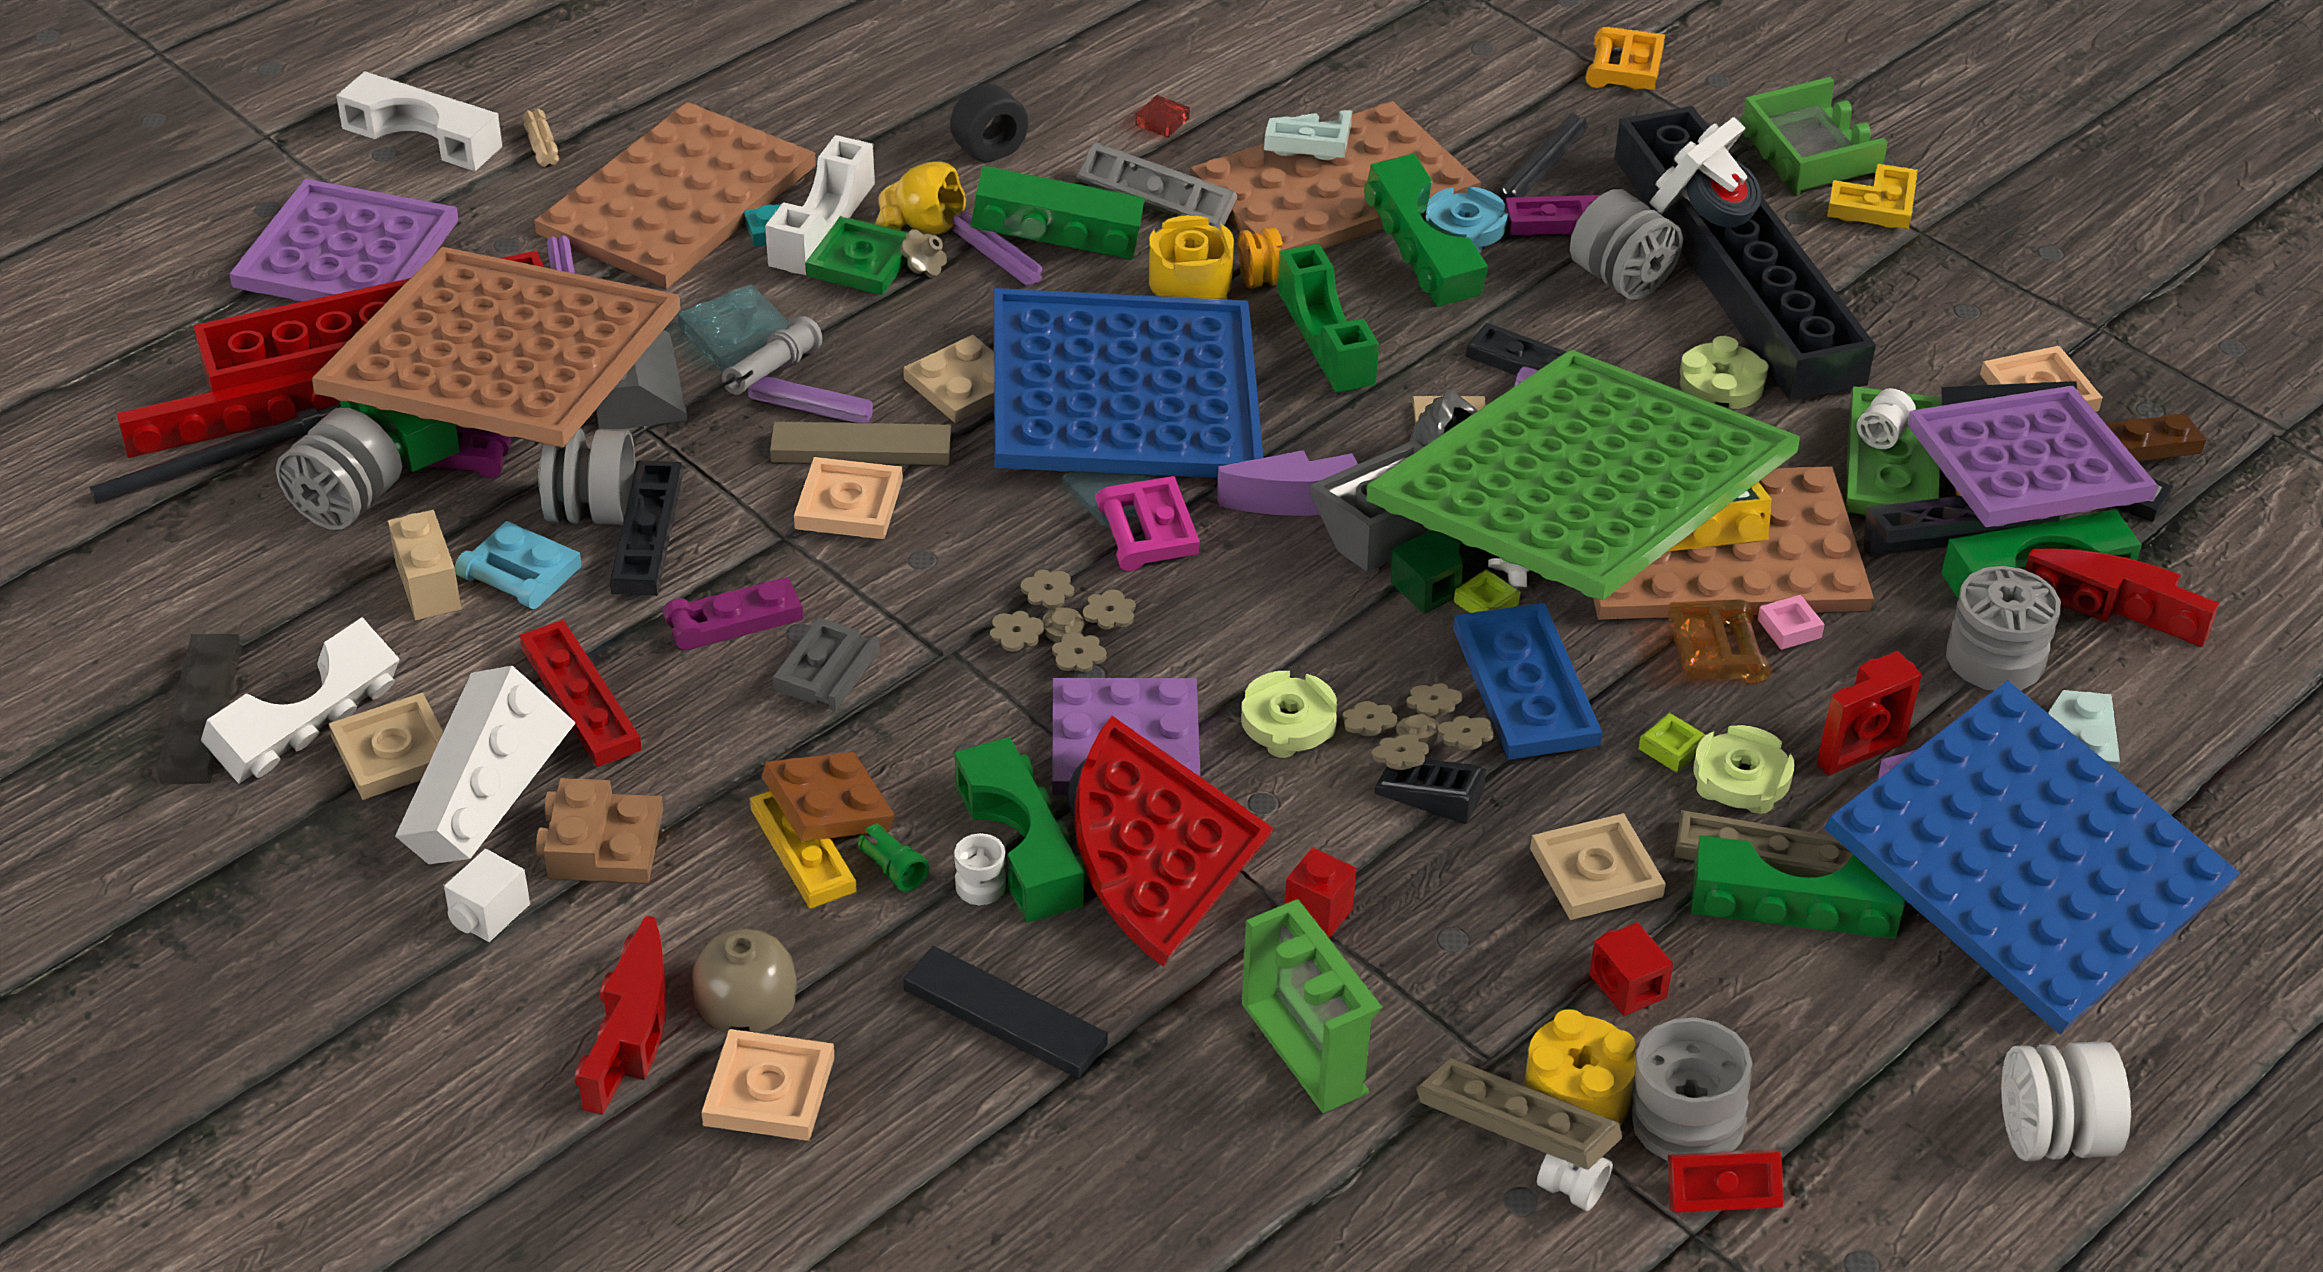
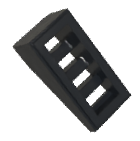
[1374,759,1486,824]

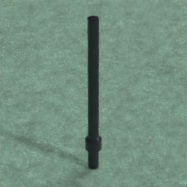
[89,403,342,504]

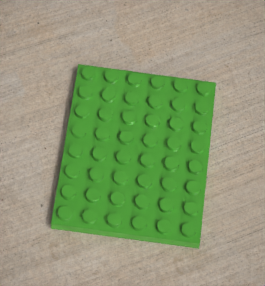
[1366,350,1800,600]

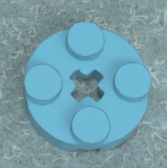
[1426,187,1507,253]

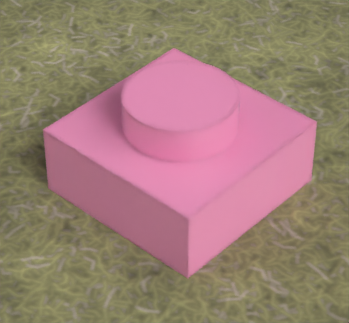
[1758,595,1825,650]

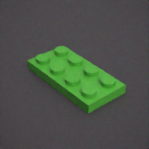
[1845,386,1941,516]

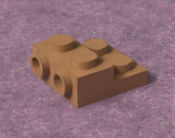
[536,778,663,883]

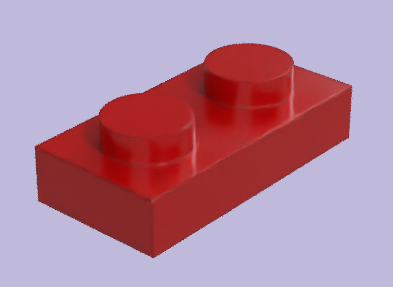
[1667,1149,1784,1213]

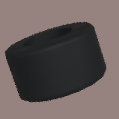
[950,84,1029,163]

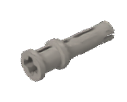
[722,316,823,395]

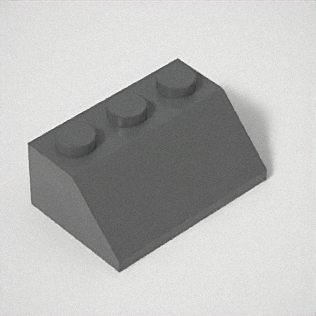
[596,330,687,429]
[1310,440,1430,572]

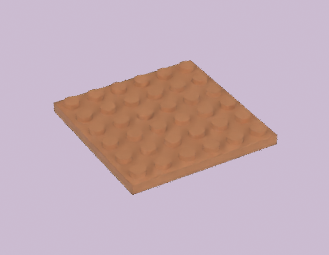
[312,247,680,447]

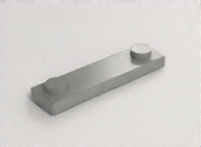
[1076,141,1238,229]

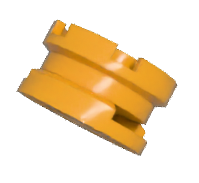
[1238,226,1283,289]

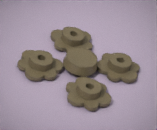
[990,570,1136,672]
[1343,684,1493,770]

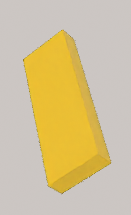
[750,791,856,909]

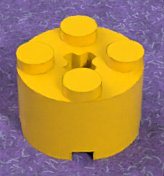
[1149,215,1234,300]
[1524,1009,1636,1126]

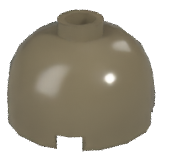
[692,928,797,1032]

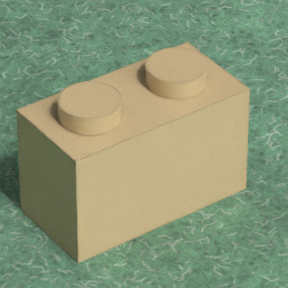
[388,510,462,621]

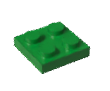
[805,216,908,295]

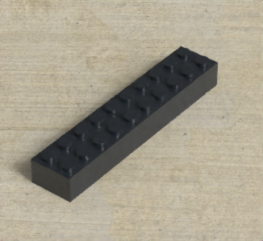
[1614,106,1876,401]

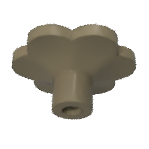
[900,230,947,278]

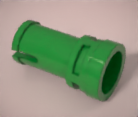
[858,824,930,892]

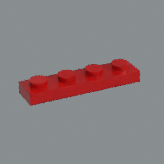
[519,619,642,767]

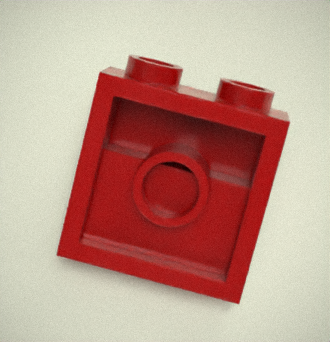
[1817,651,1922,776]

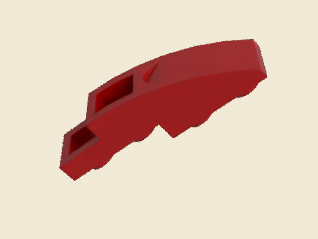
[2025,549,2219,647]
[575,915,667,1115]

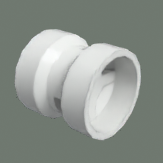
[1857,389,1916,449]
[954,833,1006,905]
[1537,1154,1612,1211]

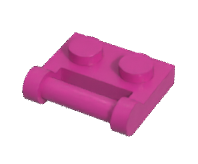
[1095,476,1200,571]

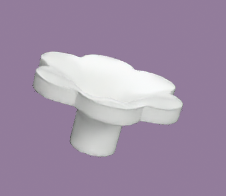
[1488,557,1530,590]

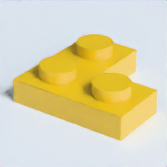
[1827,164,1918,229]

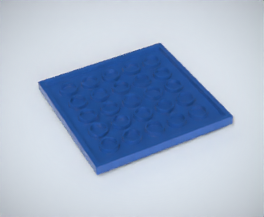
[993,288,1264,478]
[1824,680,2240,1035]

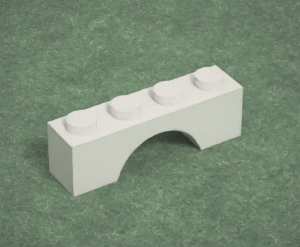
[336,71,502,171]
[765,135,875,275]
[201,617,400,784]

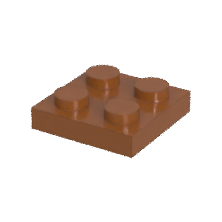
[762,752,895,842]

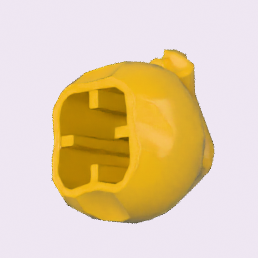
[875,161,966,235]

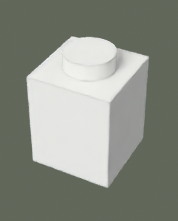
[444,848,530,942]

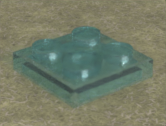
[677,284,790,371]

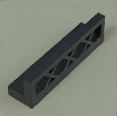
[1864,496,2060,556]

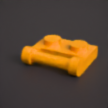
[1586,27,1665,90]

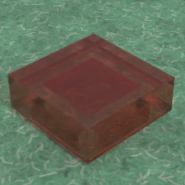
[1135,95,1190,138]

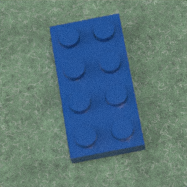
[1453,603,1602,760]

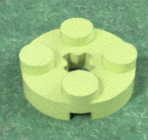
[1680,336,1768,409]
[1241,671,1337,758]
[1693,725,1794,814]

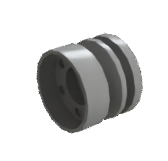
[1570,189,1683,300]
[276,408,402,530]
[538,428,635,525]
[1946,566,2061,691]
[1632,1017,1752,1160]

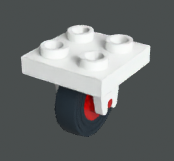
[1649,117,1762,227]

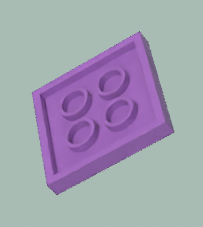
[1052,678,1200,795]

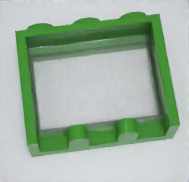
[1740,77,1887,196]
[1242,899,1383,1113]

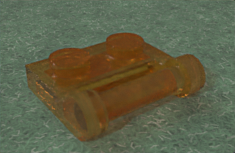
[1668,599,1771,684]

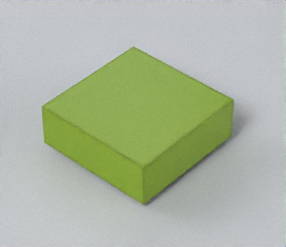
[1454,569,1521,613]
[1638,713,1706,773]

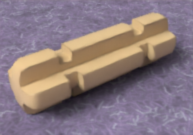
[523,108,559,167]

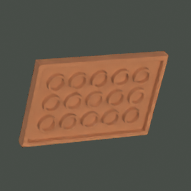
[1190,101,1481,250]
[534,102,816,289]
[1593,467,1874,620]

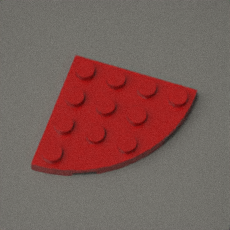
[1075,716,1274,967]

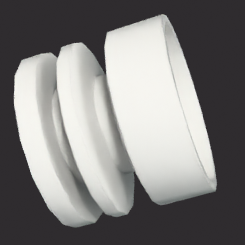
[2001,1041,2131,1161]

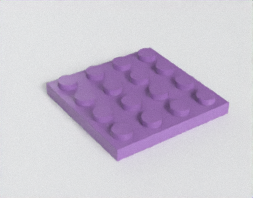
[229,179,459,301]
[1907,386,2157,527]

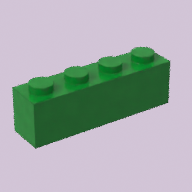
[970,165,1145,260]

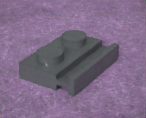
[773,617,880,711]

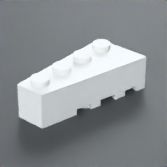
[395,666,576,864]

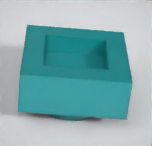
[744,204,781,247]

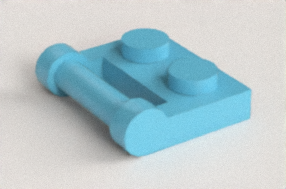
[455,521,582,609]

